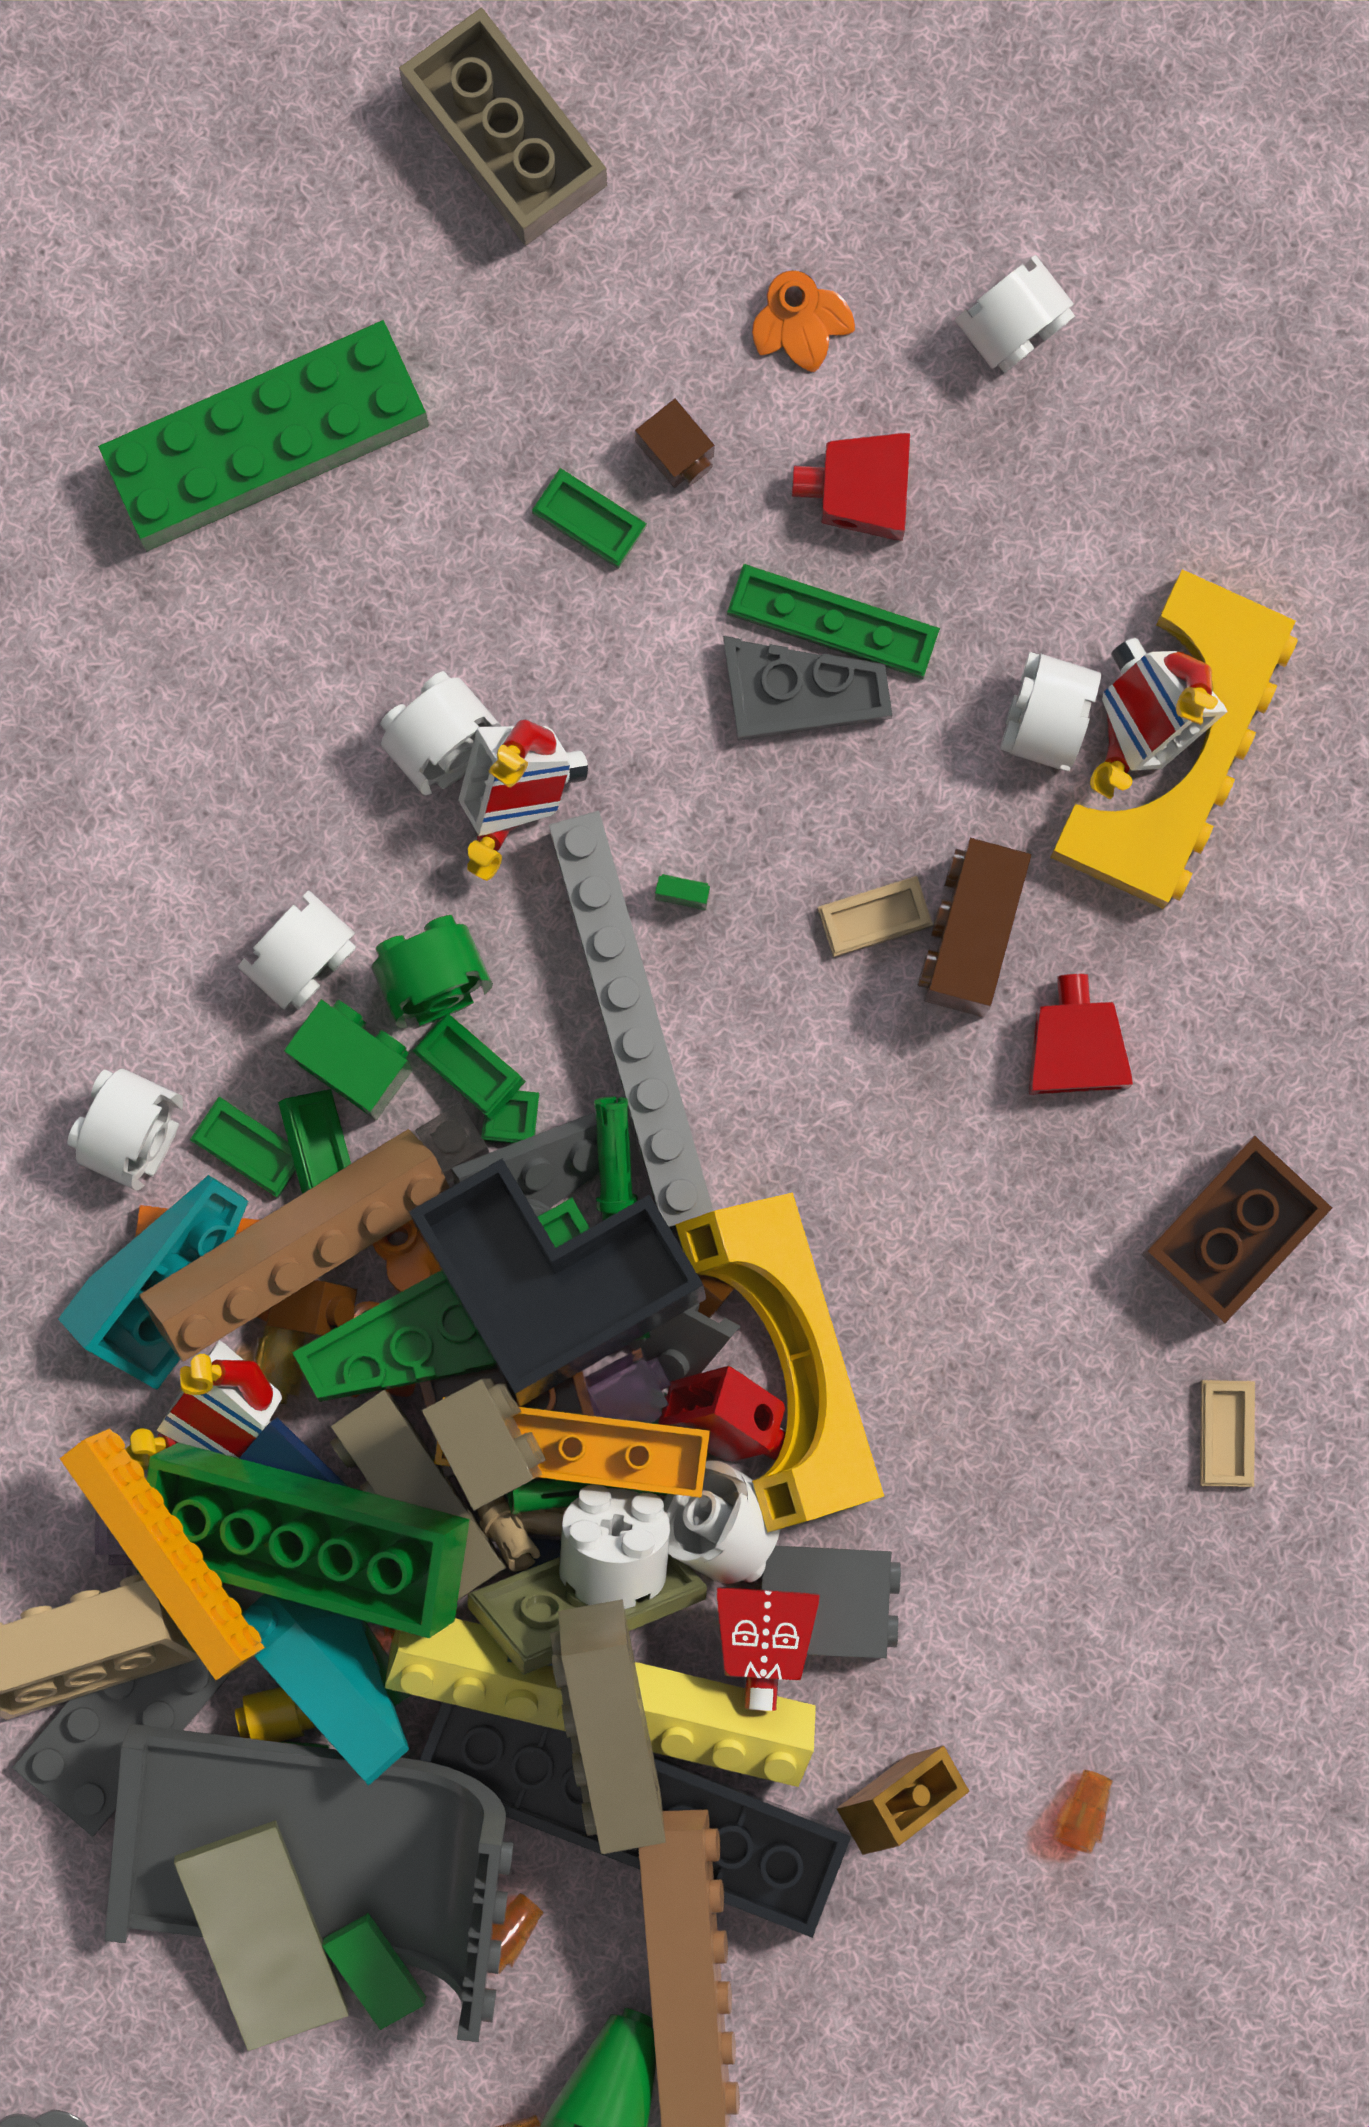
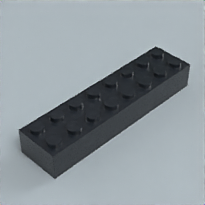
[420,1702,851,1938]

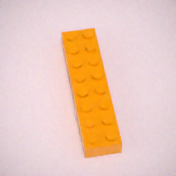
[434,1397,710,1498]
[59,1428,265,1681]

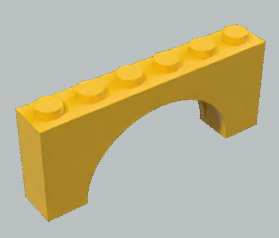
[1050,569,1298,909]
[675,1192,884,1533]

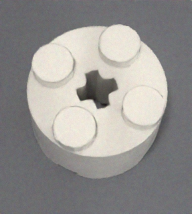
[954,255,1075,373]
[1000,652,1101,772]
[380,671,501,795]
[238,890,356,1010]
[67,1069,183,1191]
[664,1461,781,1584]
[559,1484,670,1609]

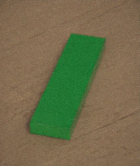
[727,564,940,679]

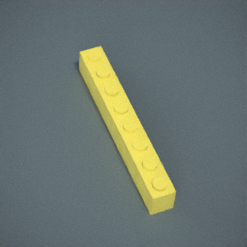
[385,1618,816,1787]

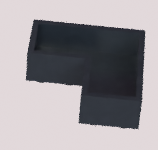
[409,1158,706,1406]

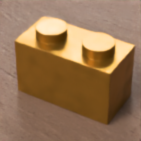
[836,1745,970,1855]

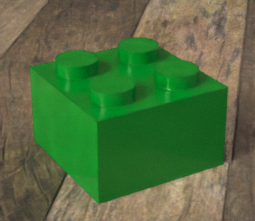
[284,999,413,1121]

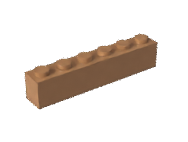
[139,1129,450,1362]
[639,1810,740,2127]

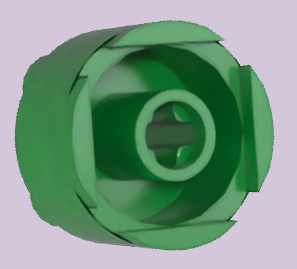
[371,915,493,1028]

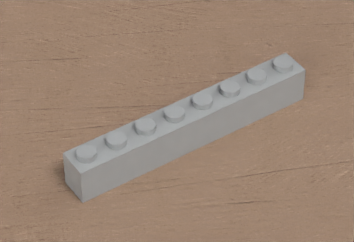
[549,811,714,1230]

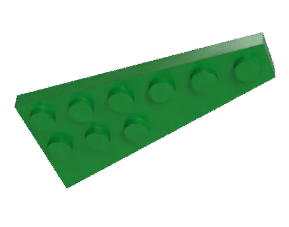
[292,1198,650,1402]

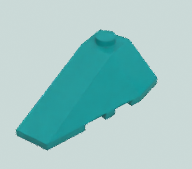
[58,1175,249,1390]
[242,1594,409,1786]

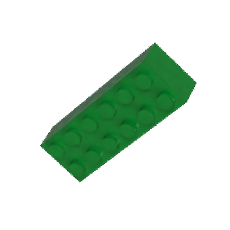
[98,320,429,552]
[147,1442,470,1638]

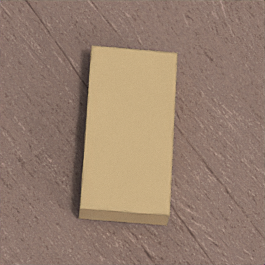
[817,876,933,958]
[1200,1380,1255,1487]

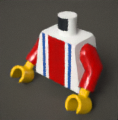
[1090,638,1228,799]
[458,719,588,881]
[125,1340,282,1470]

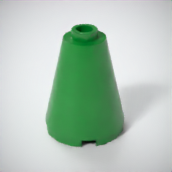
[540,2008,656,2127]

